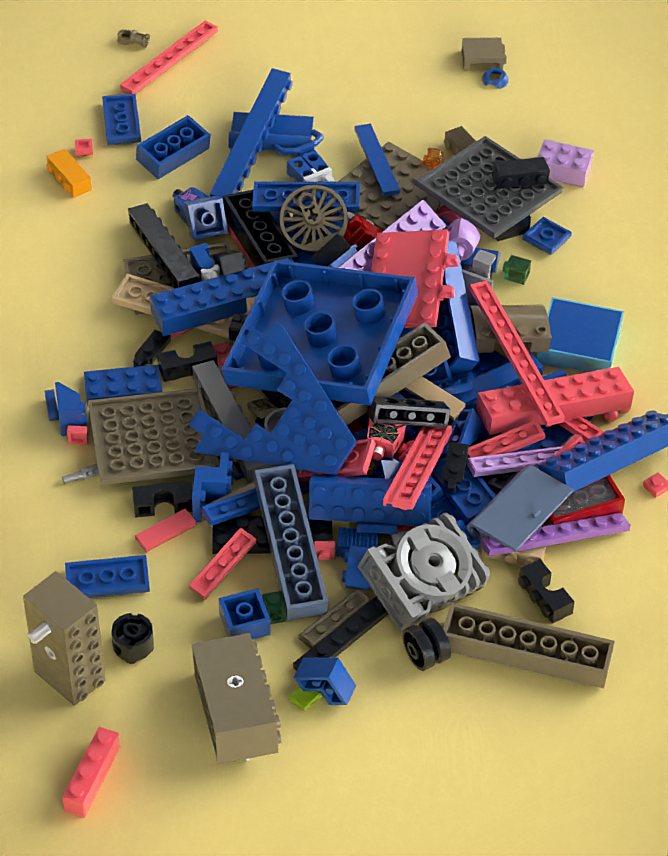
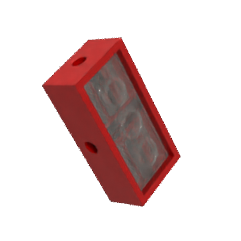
[544,475,625,526]

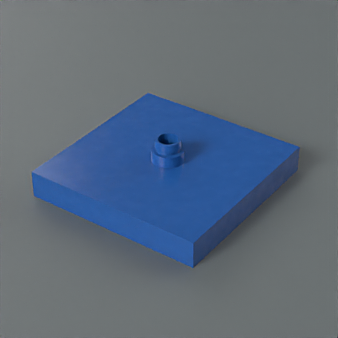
[222,260,418,406]

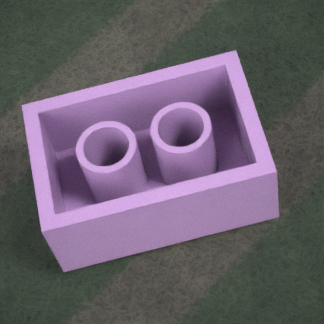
[537,139,594,187]

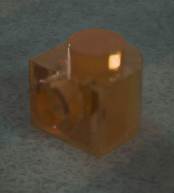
[423,148,444,169]

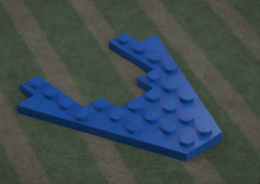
[189,321,357,476]

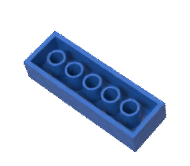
[309,474,432,526]

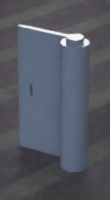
[467,465,573,552]

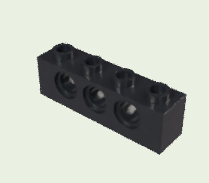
[367,397,451,428]

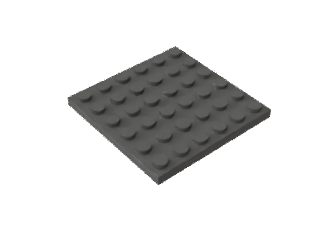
[415,136,564,239]

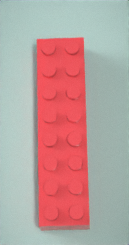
[476,367,634,435]

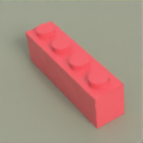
[62,727,120,818]

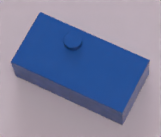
[136,115,211,179]

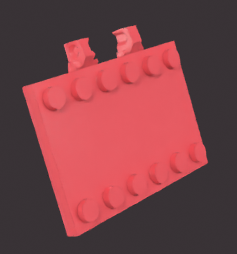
[371,230,459,328]

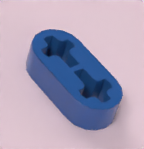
[44,389,59,421]

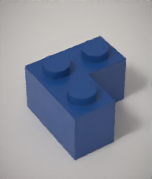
[294,657,356,705]

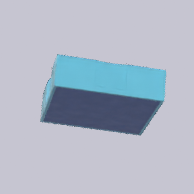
[537,297,624,373]

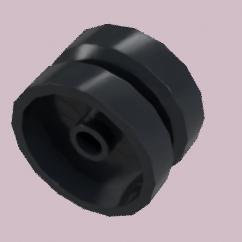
[402,617,451,671]

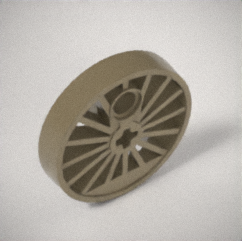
[280,185,348,253]

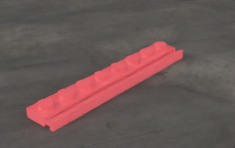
[383,426,452,510]

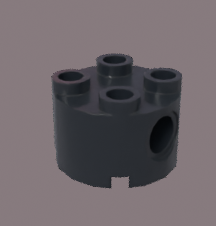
[111,613,154,664]

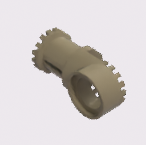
[118,29,150,48]

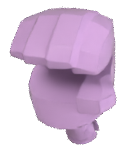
[447,218,481,261]

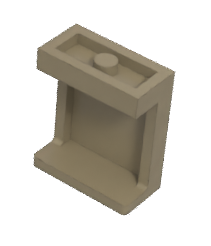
[461,38,507,71]

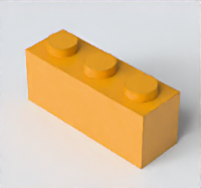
[46,149,92,198]

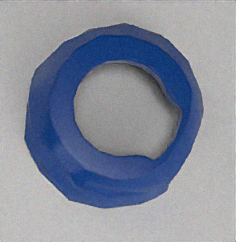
[482,68,509,89]

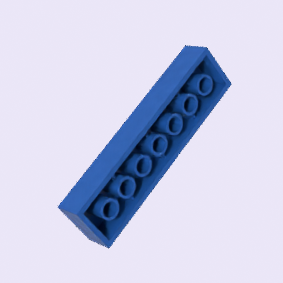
[431,241,479,376]
[150,258,290,336]
[538,410,668,493]

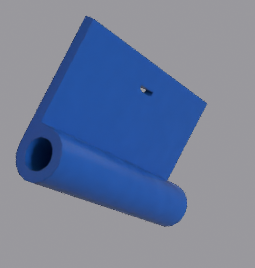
[228,112,314,153]

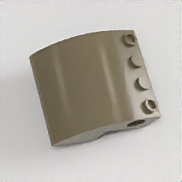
[469,304,552,353]

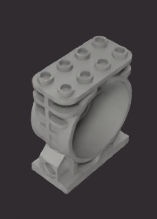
[357,513,490,634]

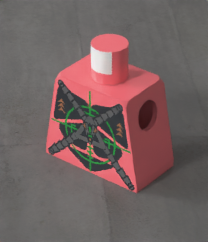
[367,418,406,461]

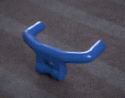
[273,129,324,161]

